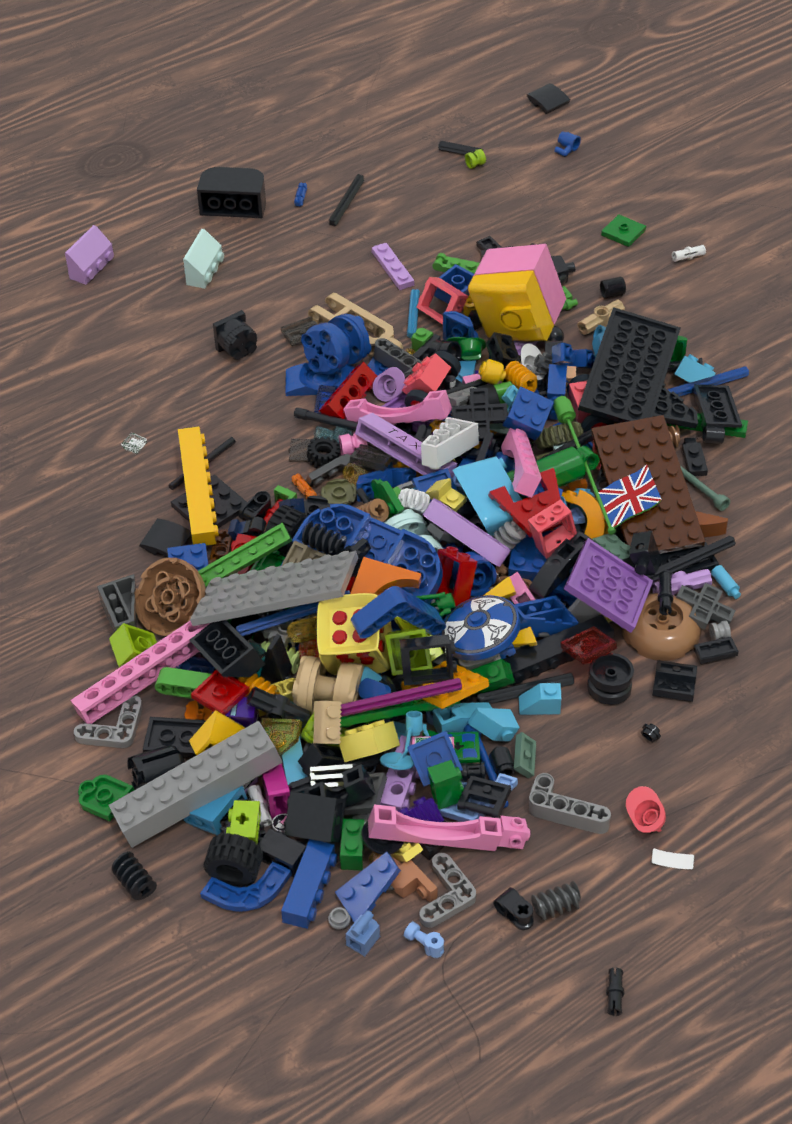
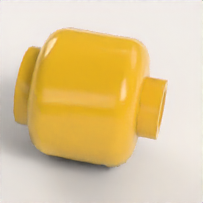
[478,359,506,385]

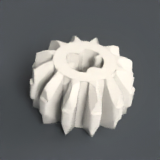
[398,488,430,514]

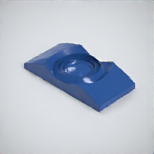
[286,363,355,396]

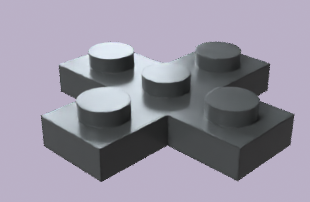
[676,583,736,630]

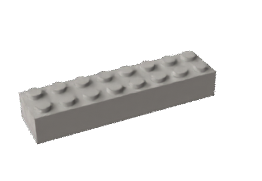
[109,721,283,848]

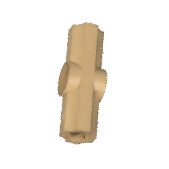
[577,300,625,335]

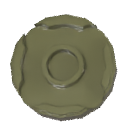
[321,479,357,506]

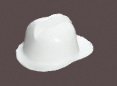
[520,344,545,380]

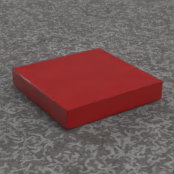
[191,670,250,715]

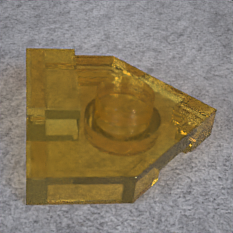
[261,718,303,756]

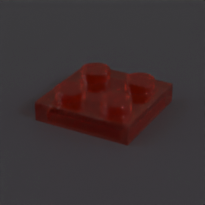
[560,626,617,665]

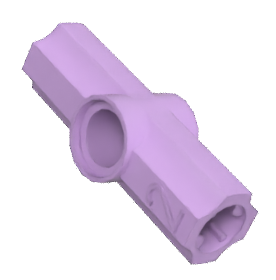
[651,569,712,595]

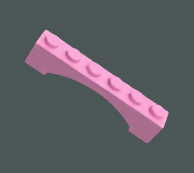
[343,390,452,425]
[501,428,541,498]
[368,804,502,851]

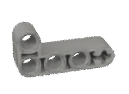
[529,773,611,834]

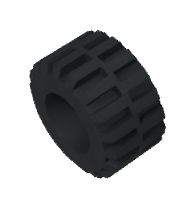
[264,505,307,557]
[203,833,263,887]

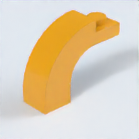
[561,489,608,539]

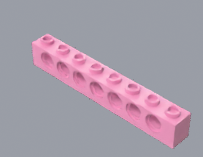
[70,621,210,724]

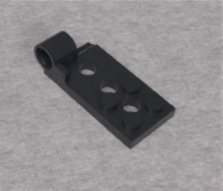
[693,384,742,444]

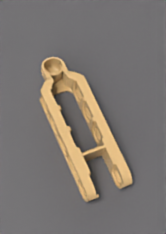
[308,293,403,357]

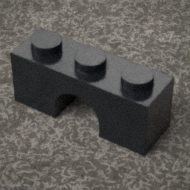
[304,764,375,808]

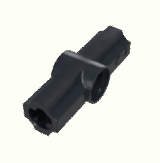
[246,687,310,729]

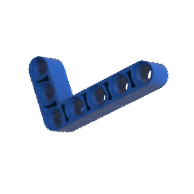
[351,586,446,639]

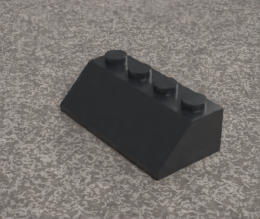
[190,620,266,677]

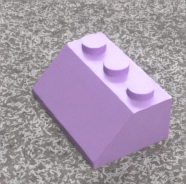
[65,225,114,285]

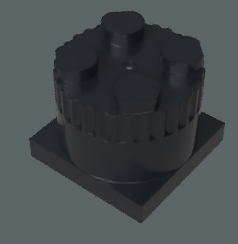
[213,310,258,360]

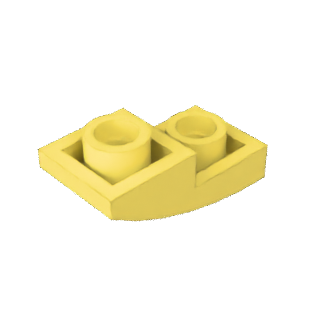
[390,842,423,862]

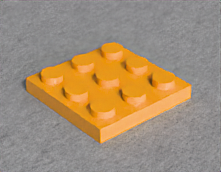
[401,661,489,709]

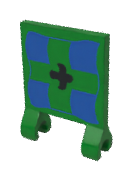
[422,730,480,763]

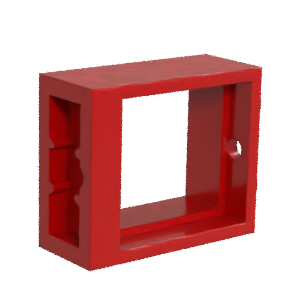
[436,546,478,606]

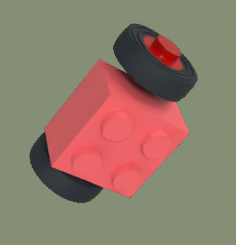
[402,351,461,407]
[567,374,614,433]

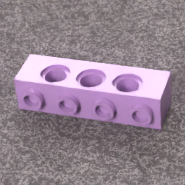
[380,735,420,811]

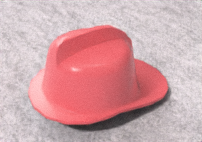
[626,786,666,833]

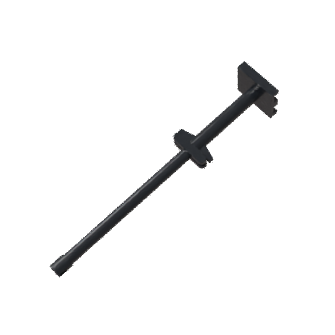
[294,407,500,462]

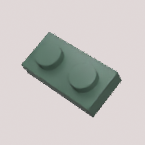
[514,732,536,778]

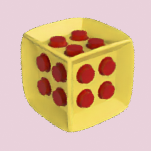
[317,593,392,675]

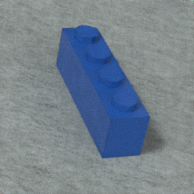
[281,839,338,929]

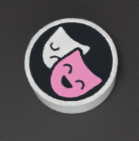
[272,814,287,834]

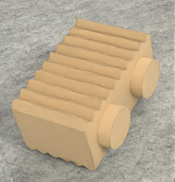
[313,701,342,744]

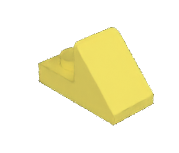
[425,478,466,512]

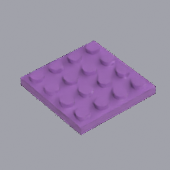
[564,538,653,633]

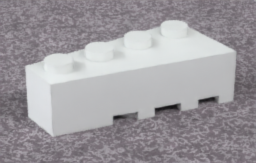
[421,417,479,469]

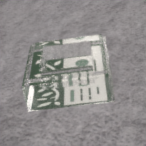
[121,433,147,454]

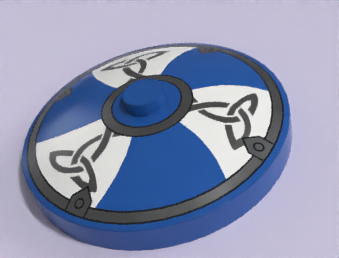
[440,595,521,661]

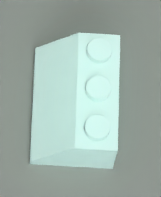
[183,229,224,289]

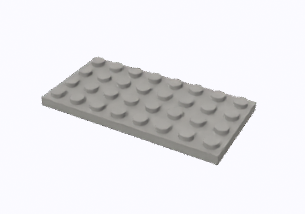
[190,551,358,626]

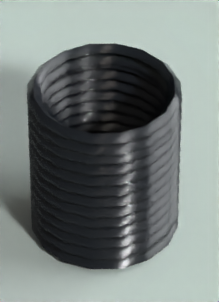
[600,276,626,298]

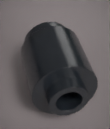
[489,746,515,776]

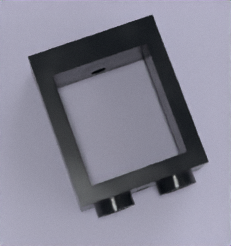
[400,634,457,686]

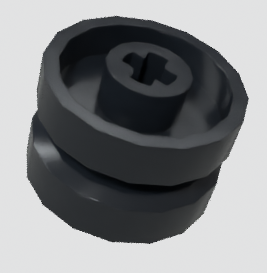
[587,653,634,705]

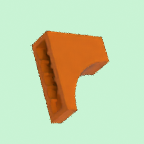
[350,557,421,595]

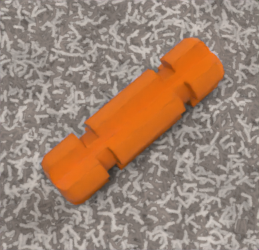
[292,473,317,499]

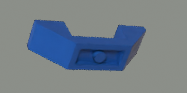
[552,343,595,368]
[356,468,416,502]

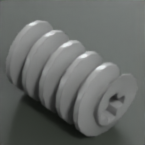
[491,520,526,550]

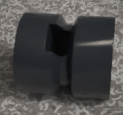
[429,340,462,361]

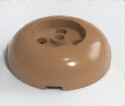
[135,558,206,636]
[622,593,701,661]

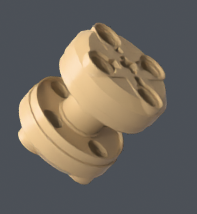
[292,656,363,716]

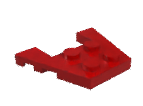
[488,468,563,537]

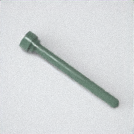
[680,466,730,511]

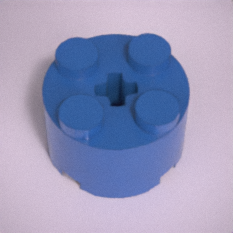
[452,551,497,596]

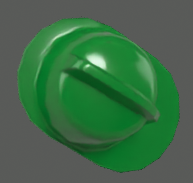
[446,337,486,361]

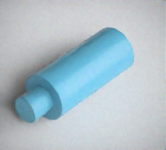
[711,565,741,599]

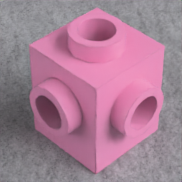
[498,816,530,849]

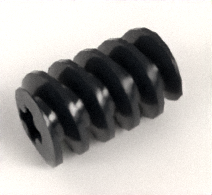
[302,521,347,556]
[111,851,157,900]

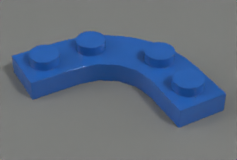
[200,861,292,911]

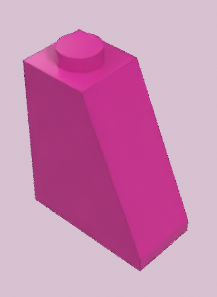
[262,764,290,820]

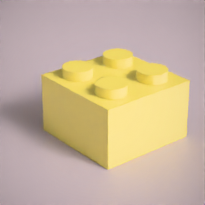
[339,719,400,762]

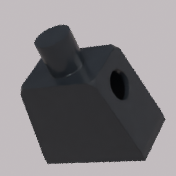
[629,530,662,575]

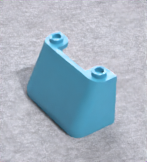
[452,456,522,536]

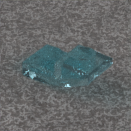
[314,426,353,443]

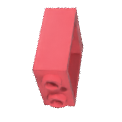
[416,277,468,324]
[528,499,577,559]

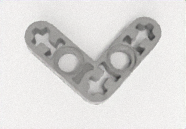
[74,695,142,748]
[420,853,476,928]

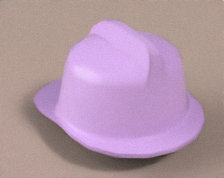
[373,367,405,402]

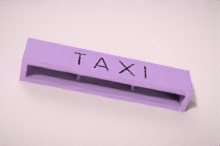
[355,413,457,479]

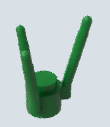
[416,592,456,617]

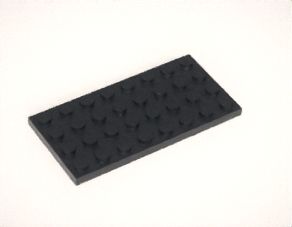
[578,307,681,423]

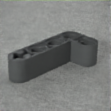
[374,338,422,394]

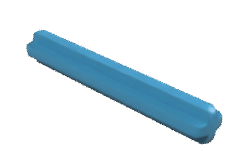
[407,289,420,338]

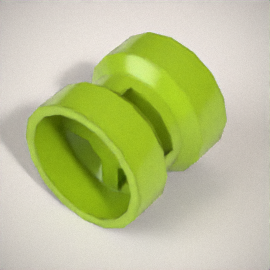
[465,149,486,169]

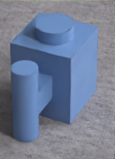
[346,910,380,956]

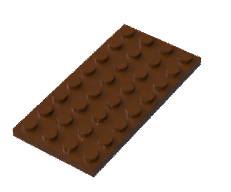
[591,415,705,554]

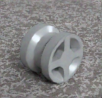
[709,620,731,641]

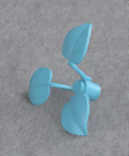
[380,711,430,770]

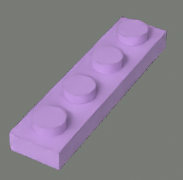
[372,243,414,290]

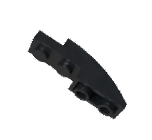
[529,531,595,598]

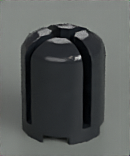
[127,745,185,790]

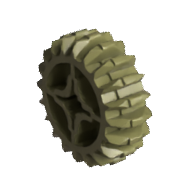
[535,422,584,450]

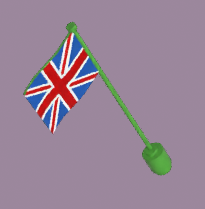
[553,396,661,535]

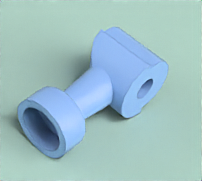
[404,921,444,958]

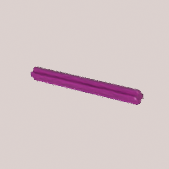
[340,678,462,717]

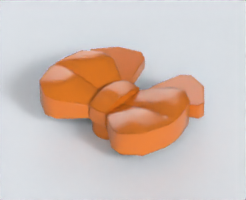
[185,700,213,720]

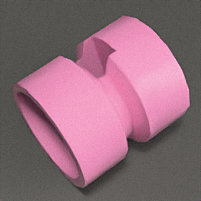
[339,433,368,457]

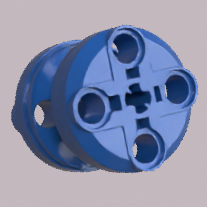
[301,313,372,375]

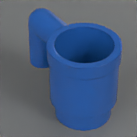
[554,131,581,156]

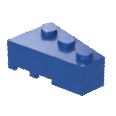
[514,595,579,637]

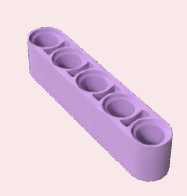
[423,498,511,567]

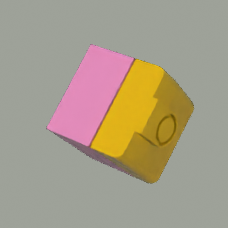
[468,244,566,342]

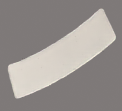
[652,849,694,869]

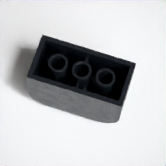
[197,167,266,218]

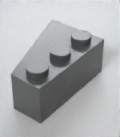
[97,574,137,632]

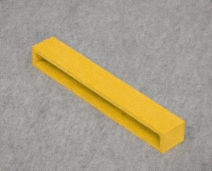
[178,427,219,546]

